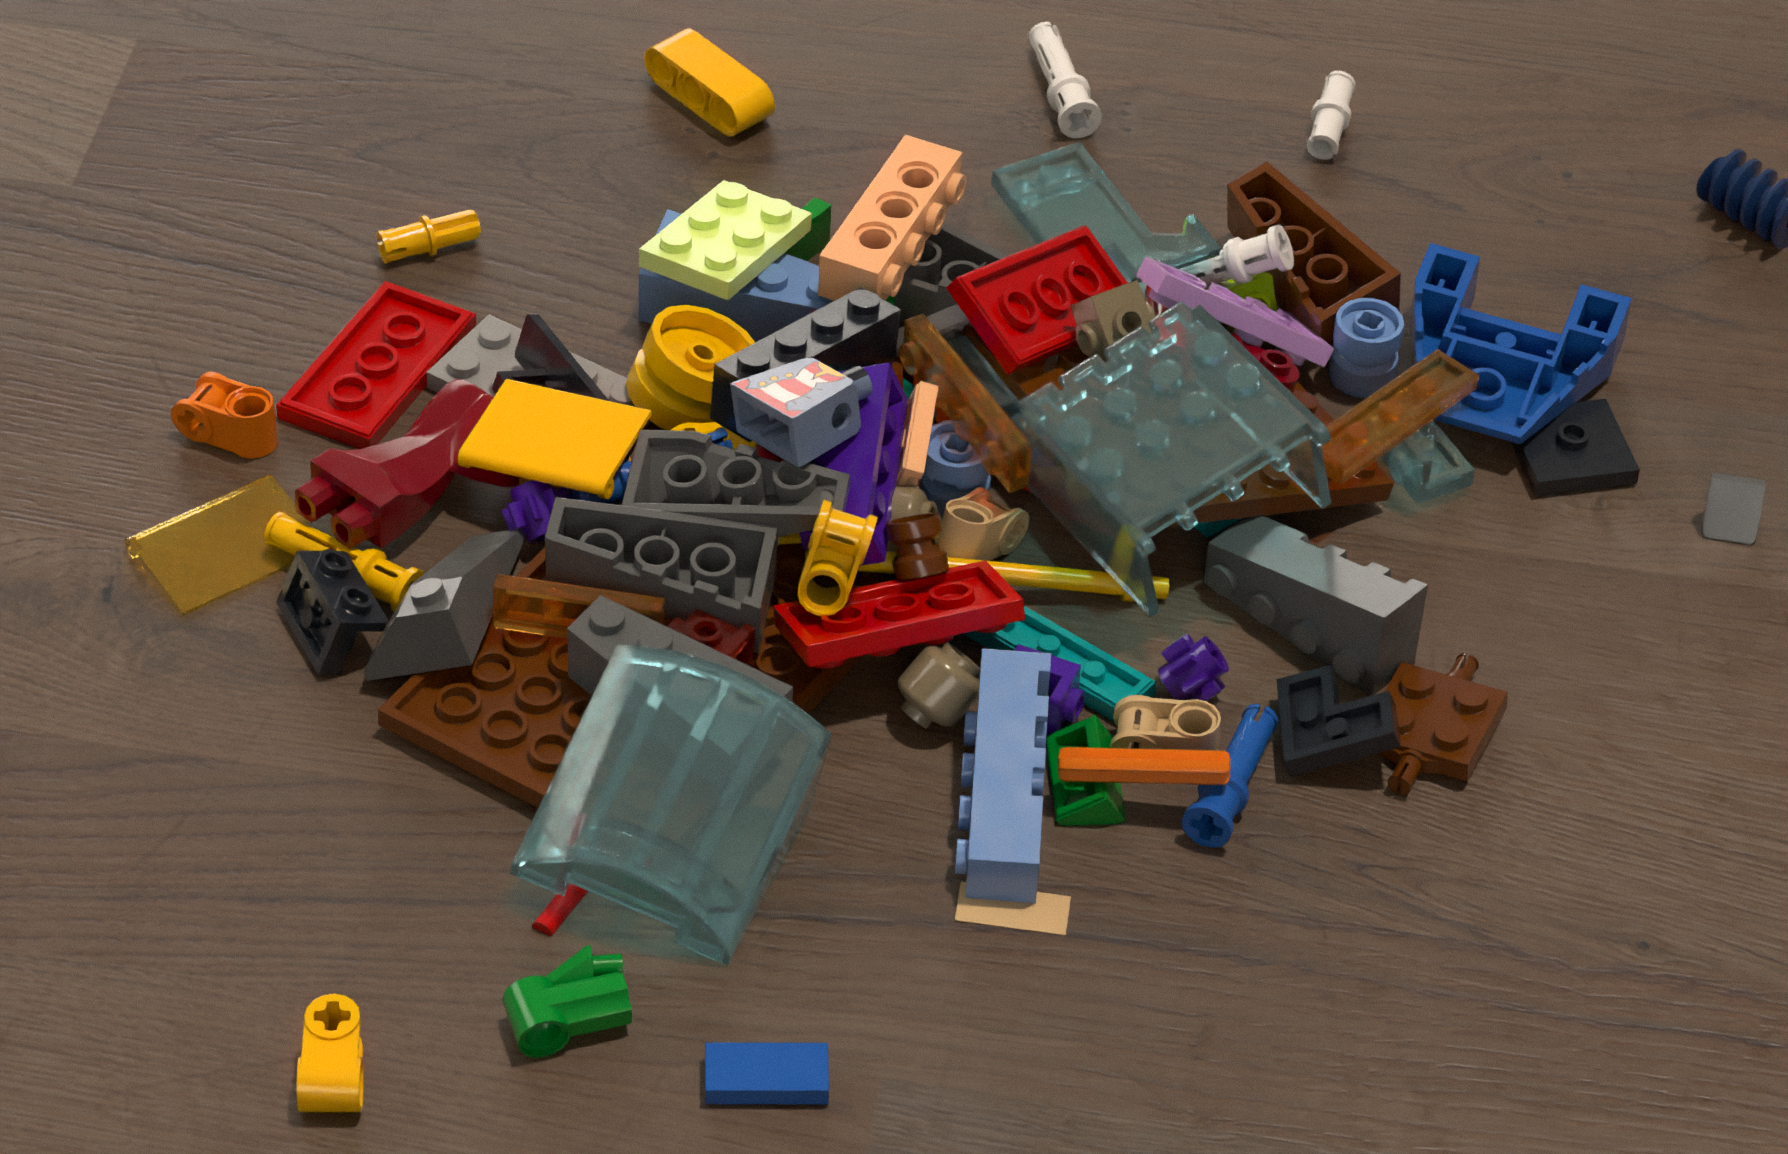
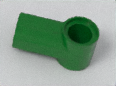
[502,972,632,1058]

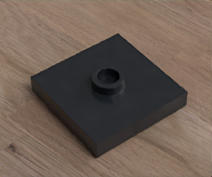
[1511,399,1640,496]

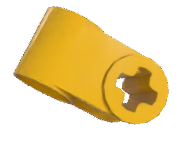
[797,499,878,616]
[297,994,364,1112]

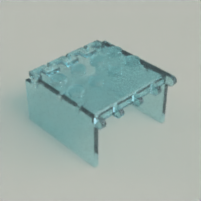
[1011,302,1331,617]

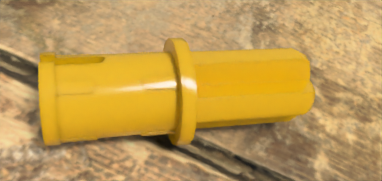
[376,210,481,264]

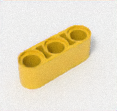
[644,29,775,137]

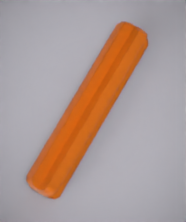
[1058,747,1231,785]

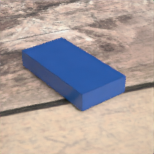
[705,1042,829,1104]

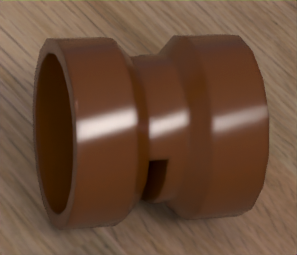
[885,513,950,580]

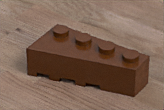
[1227,161,1401,359]

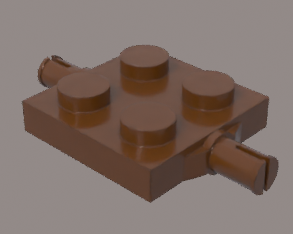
[1375,653,1508,795]

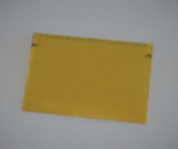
[124,474,312,616]

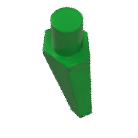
[545,945,623,985]

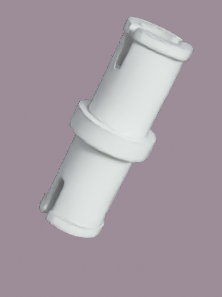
[1307,71,1356,160]

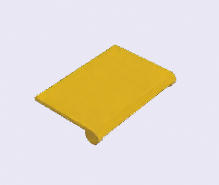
[458,379,652,499]

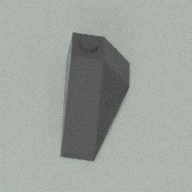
[364,528,526,681]

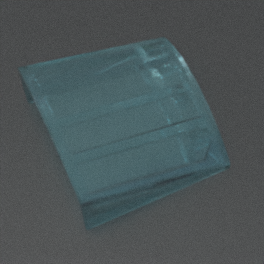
[509,645,832,966]

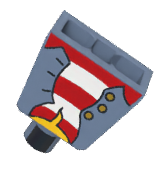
[730,358,872,468]

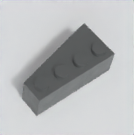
[545,497,778,654]
[1204,516,1428,696]

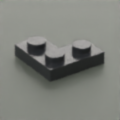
[1276,665,1401,776]

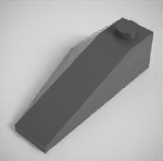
[622,430,851,537]

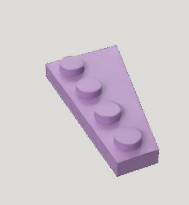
[1136,257,1334,367]

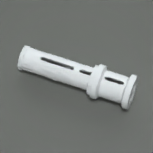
[1028,22,1102,139]
[1136,225,1294,302]

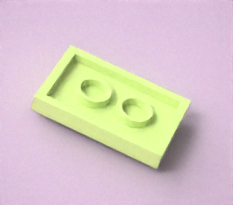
[639,180,812,300]

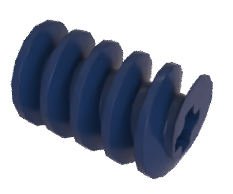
[1696,148,1788,249]

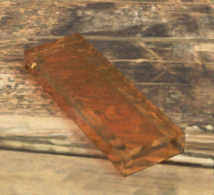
[493,574,665,639]

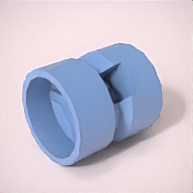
[1328,298,1404,398]
[920,419,994,520]

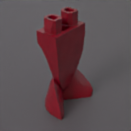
[295,379,519,549]

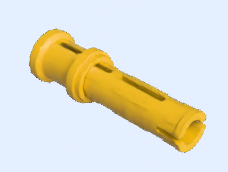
[264,512,425,612]

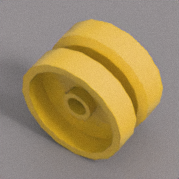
[626,305,755,430]

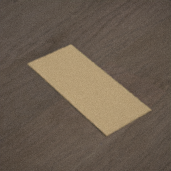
[954,882,1071,935]

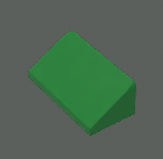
[1046,715,1126,826]

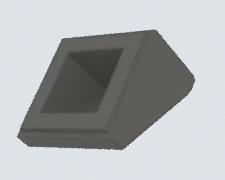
[1701,472,1766,545]

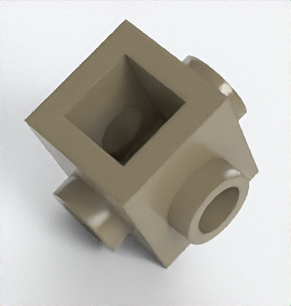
[1070,280,1160,370]

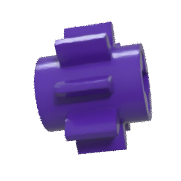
[502,480,570,544]
[1158,633,1229,701]

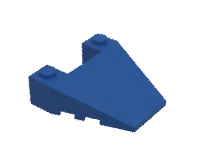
[1410,243,1631,444]

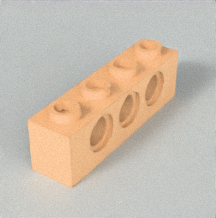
[818,135,967,301]

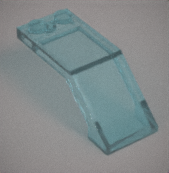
[991,142,1221,283]

